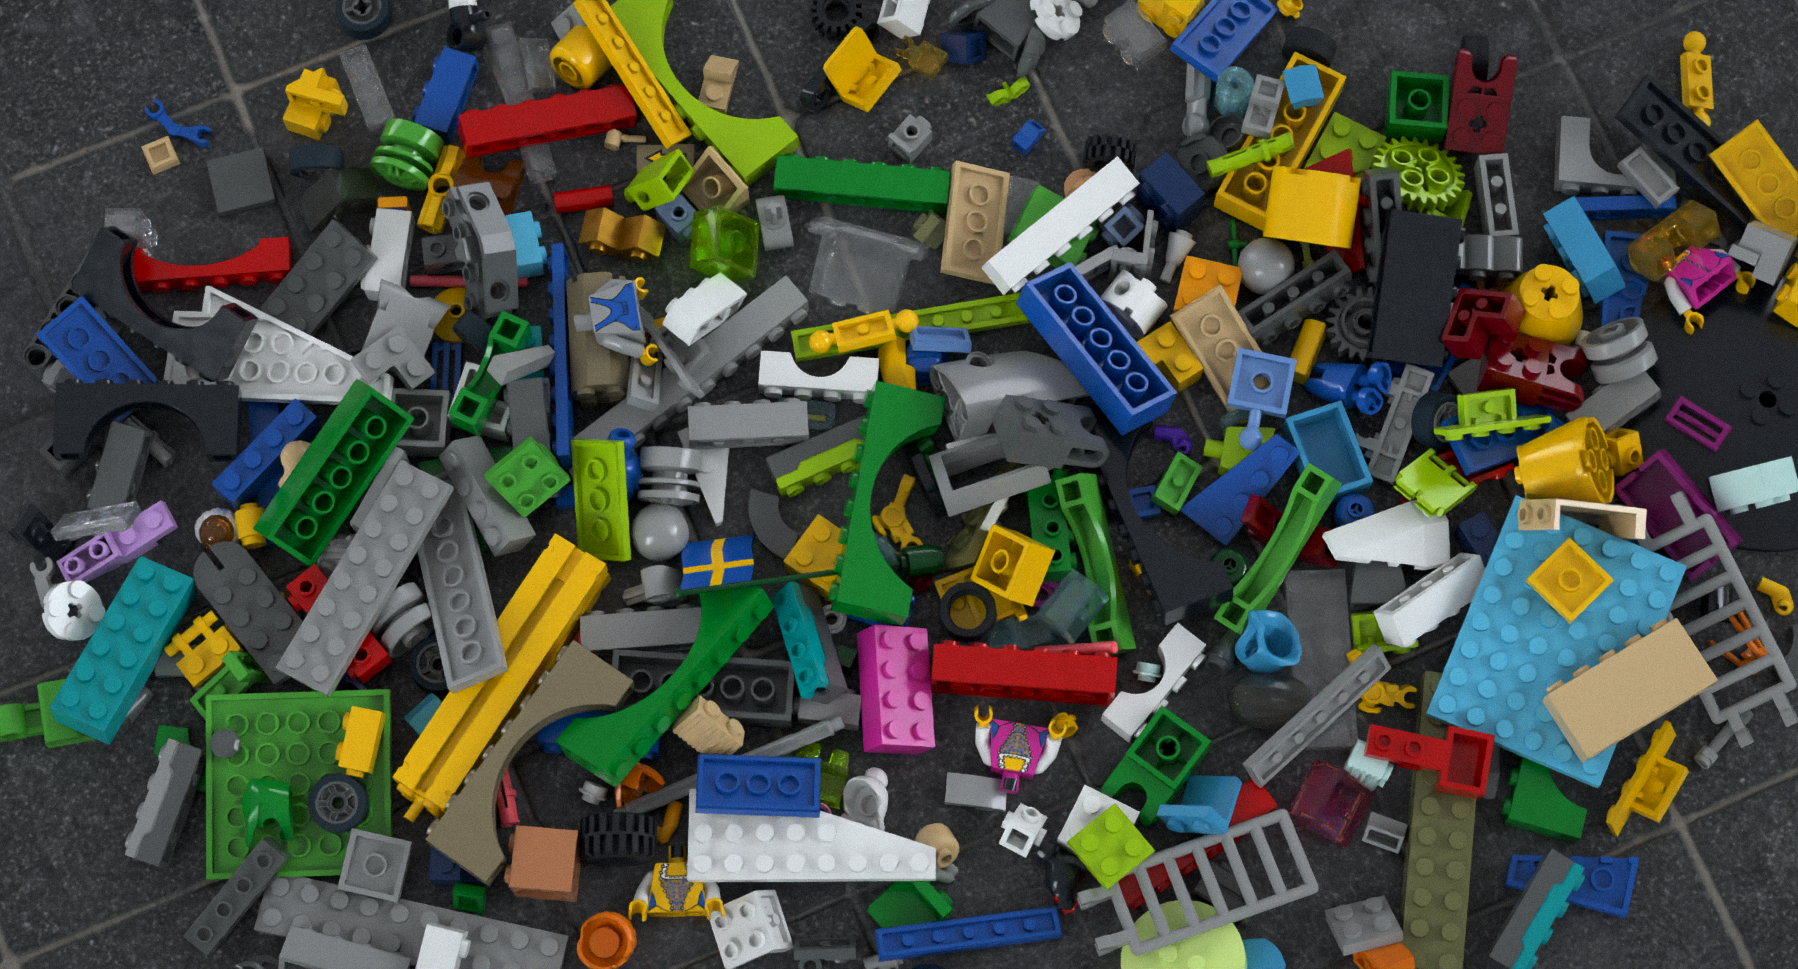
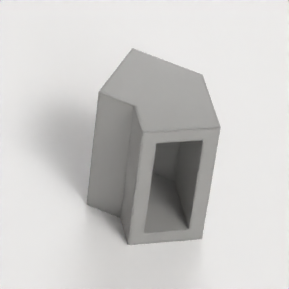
[1362,812,1408,854]

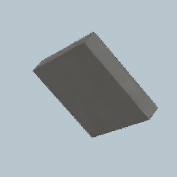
[206,147,277,217]

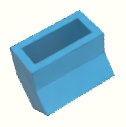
[1282,65,1325,110]

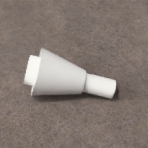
[1159,229,1196,284]

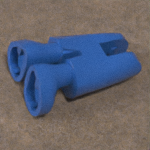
[1304,361,1392,415]

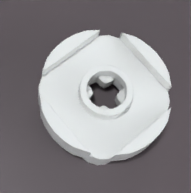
[1030,0,1083,41]
[42,580,106,641]

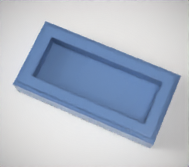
[908,326,972,353]

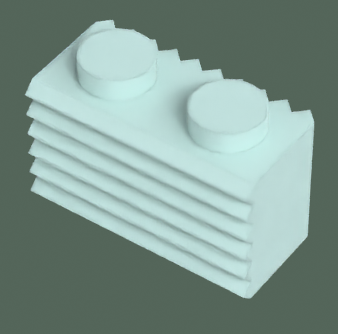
[1340,739,1394,792]

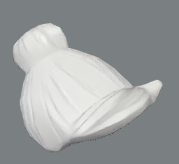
[841,767,888,831]

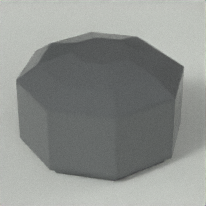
[210,728,242,759]

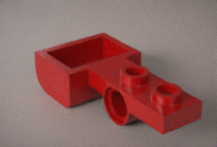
[1364,724,1495,798]

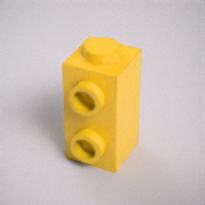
[335,706,386,778]

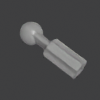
[1182,63,1211,138]

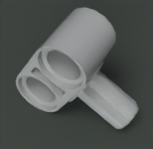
[755,194,794,251]
[623,565,687,607]

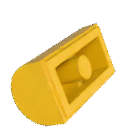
[1290,319,1326,385]

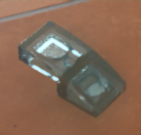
[987,612,1054,650]

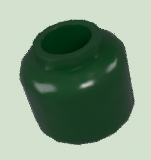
[1211,548,1248,588]

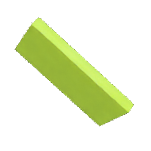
[571,438,631,562]

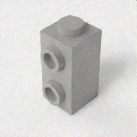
[793,689,861,731]

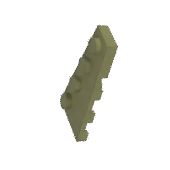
[939,462,1023,572]

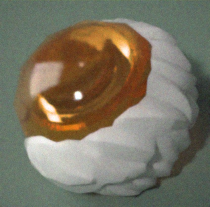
[194,507,240,550]

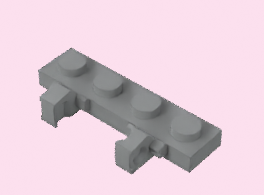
[1355,363,1435,485]

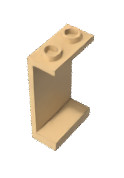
[1517,498,1647,540]

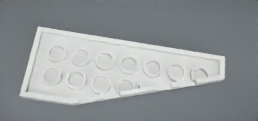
[687,789,936,882]

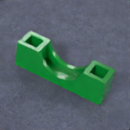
[448,310,533,437]

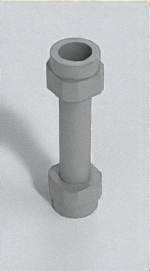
[1693,710,1754,769]

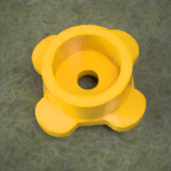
[1277,0,1303,19]

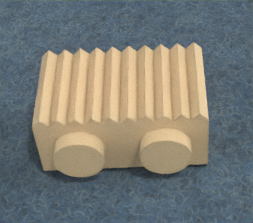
[673,695,745,755]

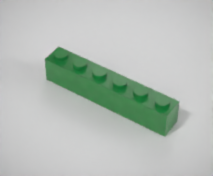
[773,153,951,214]

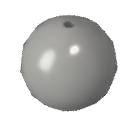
[1237,238,1295,295]
[631,503,689,562]

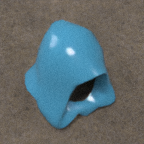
[1235,610,1302,675]

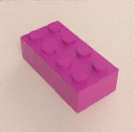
[857,625,935,755]

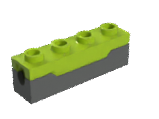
[766,415,866,497]

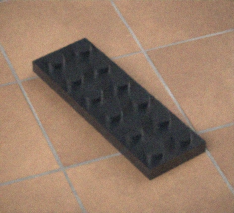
[1614,74,1756,231]

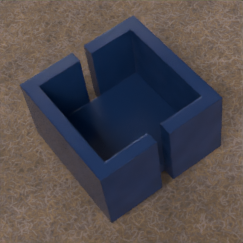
[1136,152,1205,232]

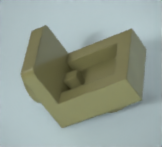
[912,209,946,249]

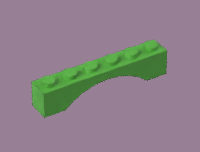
[1214,463,1342,635]
[1055,473,1136,656]

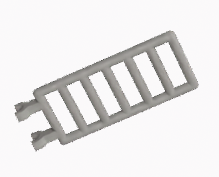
[1077,809,1319,956]

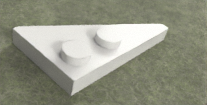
[677,428,730,527]

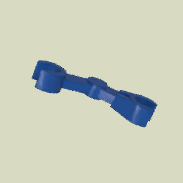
[145,99,213,147]

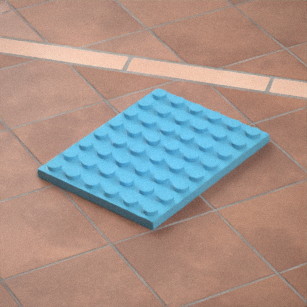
[1425,495,1687,789]

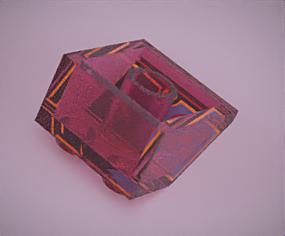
[1288,759,1374,848]

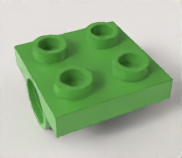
[484,436,571,518]

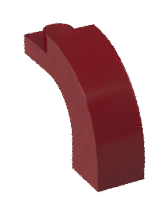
[1240,494,1338,568]

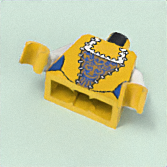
[628,845,725,922]

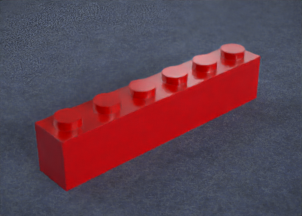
[458,84,637,158]

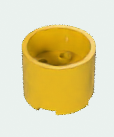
[1263,166,1361,249]

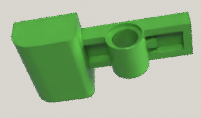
[0,679,94,748]

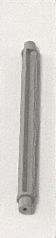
[614,715,845,814]

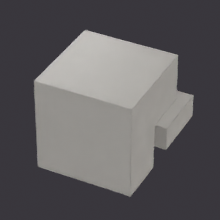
[1727,220,1798,286]

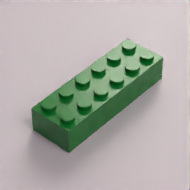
[253,379,415,567]

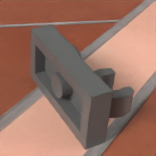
[794,936,856,969]

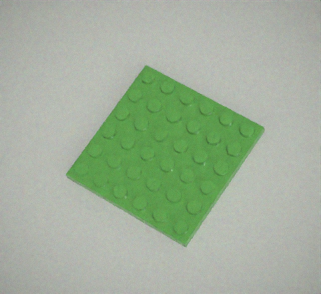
[206,689,393,880]

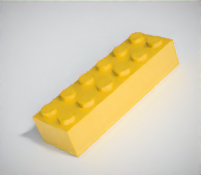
[1213,52,1346,231]

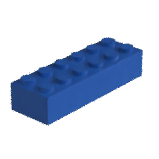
[1016,262,1177,435]

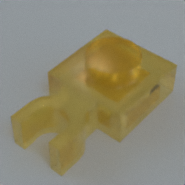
[894,35,949,80]

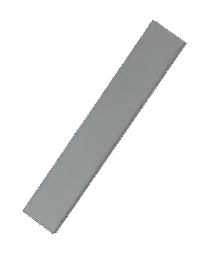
[1242,644,1391,788]

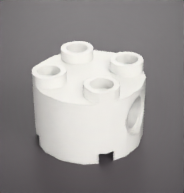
[1101,270,1168,339]

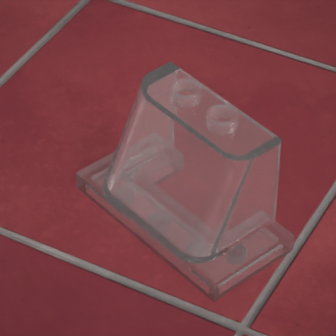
[808,215,932,315]

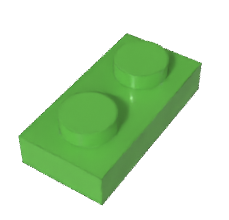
[1150,451,1203,516]

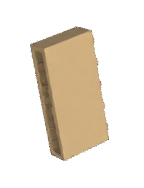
[1542,618,1718,764]

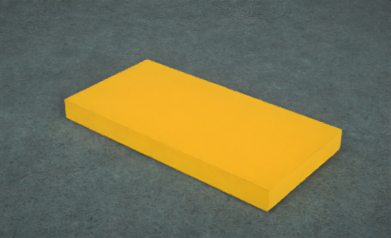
[1708,119,1798,236]

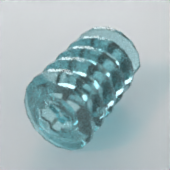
[1213,66,1255,117]

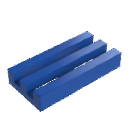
[430,343,463,398]

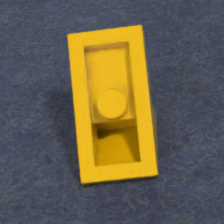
[285,68,348,117]

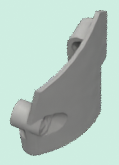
[929,351,1089,441]

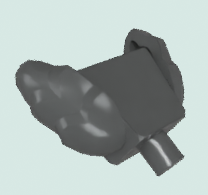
[948,0,1046,78]

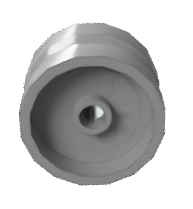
[1581,317,1658,384]
[370,582,435,658]

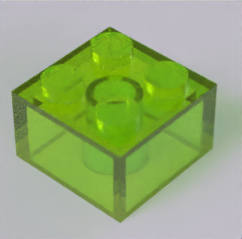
[689,205,760,283]

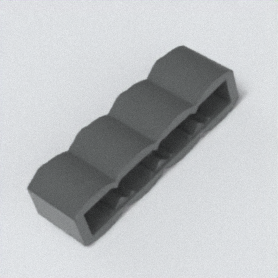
[1455,234,1523,282]

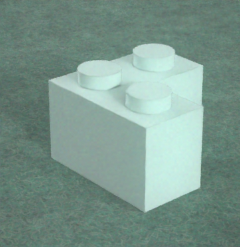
[1708,456,1798,515]

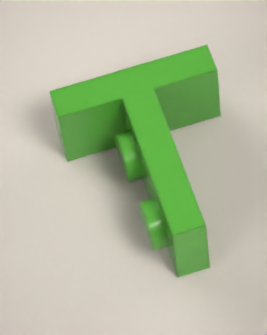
[189,651,269,721]

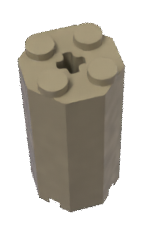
[566,272,631,408]

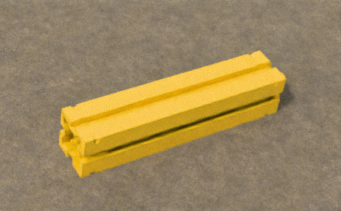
[392,533,611,823]

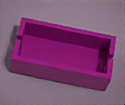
[1614,449,1743,581]

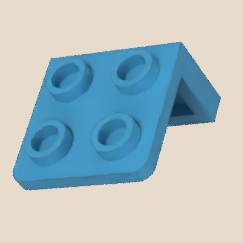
[1157,775,1242,834]

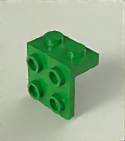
[868,881,953,928]

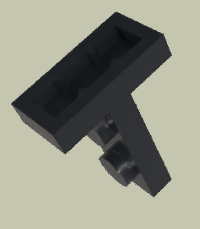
[8,504,77,564]

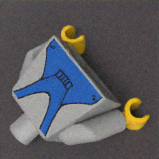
[574,277,658,366]

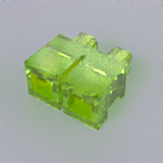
[795,742,849,810]

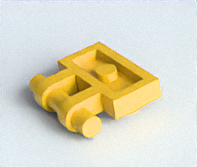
[164,610,244,689]

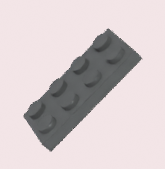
[259,219,378,337]

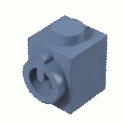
[655,193,701,243]
[1099,203,1146,248]

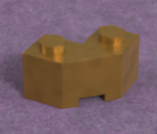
[578,207,666,263]

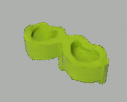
[986,77,1030,106]

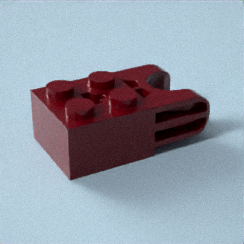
[1442,48,1517,155]
[1476,332,1588,412]

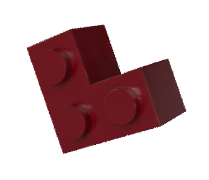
[1441,288,1525,360]

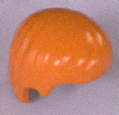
[577,911,637,969]

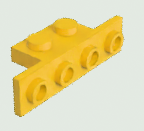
[1606,720,1689,837]

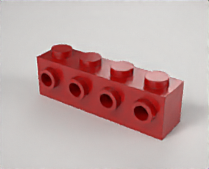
[286,564,392,684]

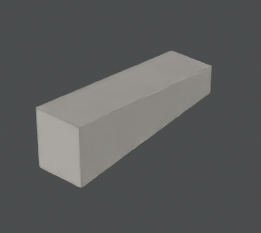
[487,345,555,386]

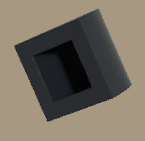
[1700,585,1733,623]

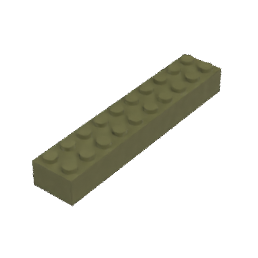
[1399,671,1476,969]

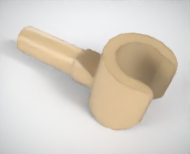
[604,129,646,150]

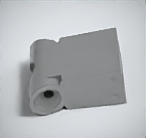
[361,279,451,380]

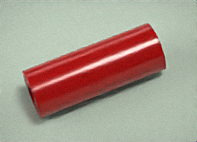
[553,185,614,214]

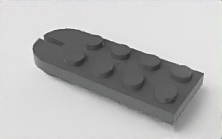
[193,541,303,687]

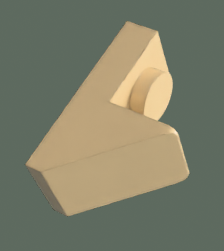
[698,55,739,114]

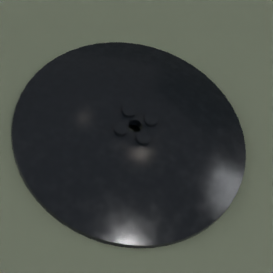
[1620,269,1798,552]

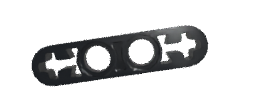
[800,18,879,111]

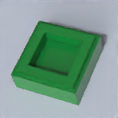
[453,882,486,914]

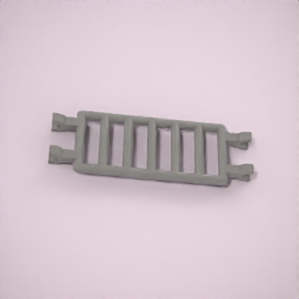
[1637,491,1798,748]

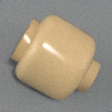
[915,823,959,869]

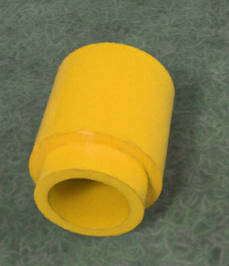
[235,503,267,549]

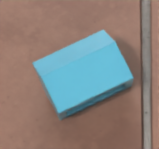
[404,692,442,736]

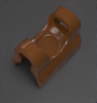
[454,155,525,215]

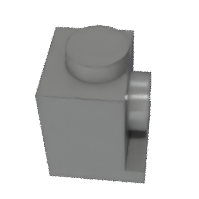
[888,114,932,164]

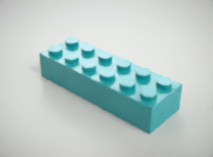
[50,556,198,745]

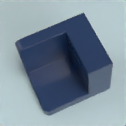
[940,29,987,65]

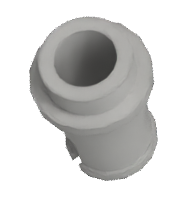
[862,954,904,969]

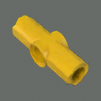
[417,145,465,234]

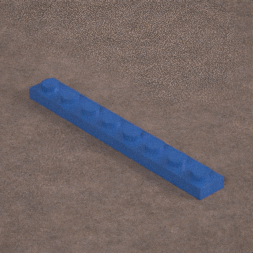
[547,243,574,468]

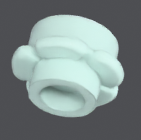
[1132,661,1162,683]

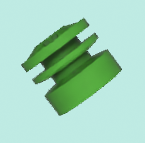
[369,119,444,191]

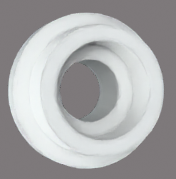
[822,604,847,634]

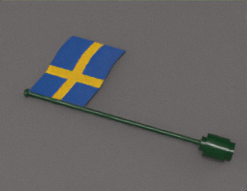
[674,534,943,599]

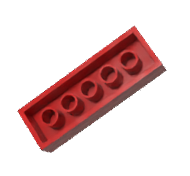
[931,640,1118,707]

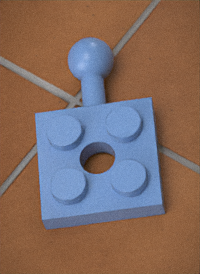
[1226,347,1297,451]

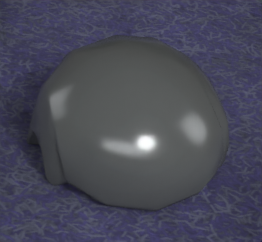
[1208,113,1248,153]

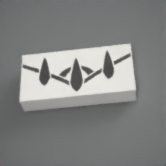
[1075,245,1119,281]

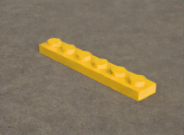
[573,0,692,149]

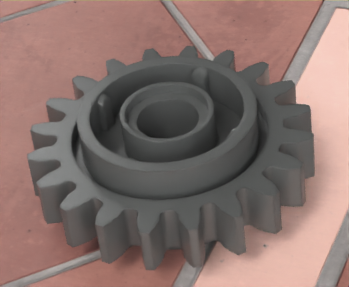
[1326,287,1387,365]

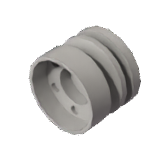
[637,446,702,507]

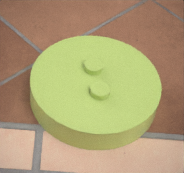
[1121,900,1247,969]

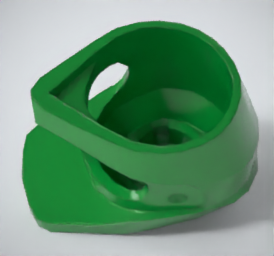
[242,777,294,847]

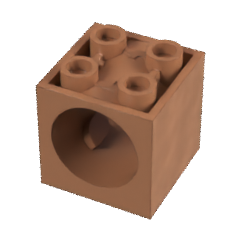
[505,825,582,902]

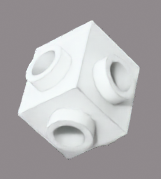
[999,803,1048,858]

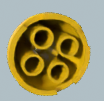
[1500,264,1583,346]
[1514,417,1614,504]

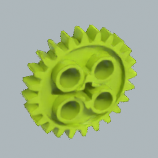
[1370,136,1465,213]

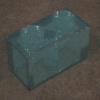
[1035,569,1109,645]

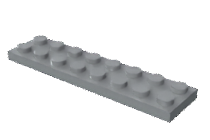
[275,460,454,698]
[417,471,508,694]

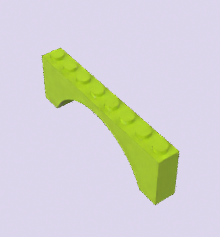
[610,0,799,187]

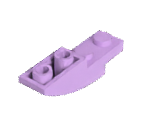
[56,500,178,582]

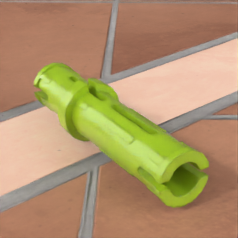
[1206,131,1295,179]

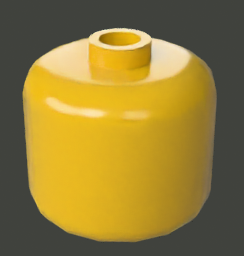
[549,25,612,90]

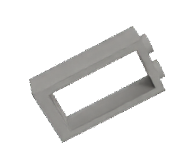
[929,433,1053,517]

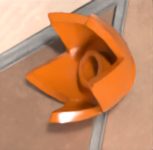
[614,762,665,809]

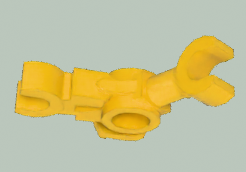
[872,474,923,550]
[1346,648,1417,714]

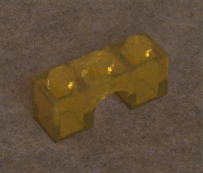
[1626,200,1721,282]

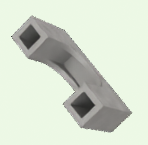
[1553,116,1676,197]

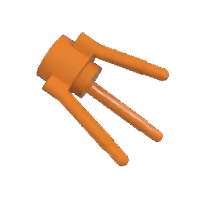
[1708,611,1768,675]

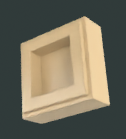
[141,136,180,175]

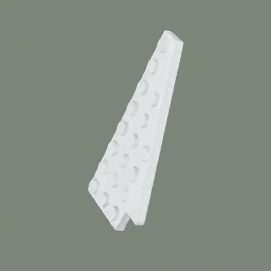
[163,286,394,405]

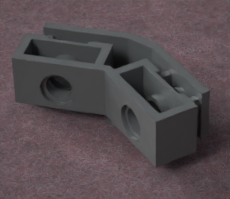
[441,182,519,319]

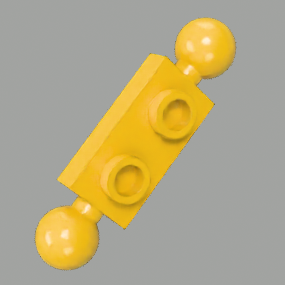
[1680,31,1714,127]
[809,309,919,354]

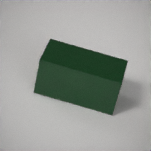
[837,644,858,677]

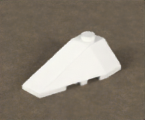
[1322,500,1450,570]

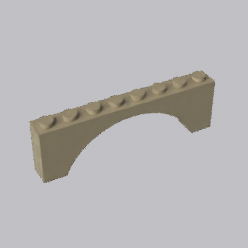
[425,640,636,887]

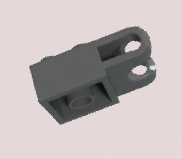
[992,394,1109,469]

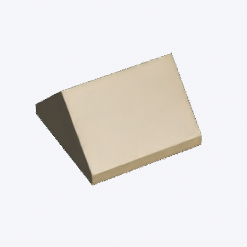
[682,146,750,228]

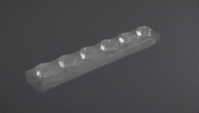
[485,21,558,185]

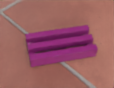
[1664,396,1732,453]

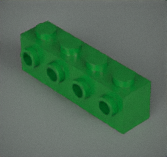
[1025,464,1077,583]

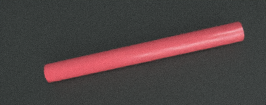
[410,275,528,288]

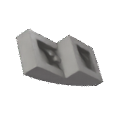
[1241,74,1285,140]
[945,772,1007,812]

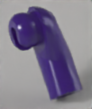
[1154,425,1193,455]

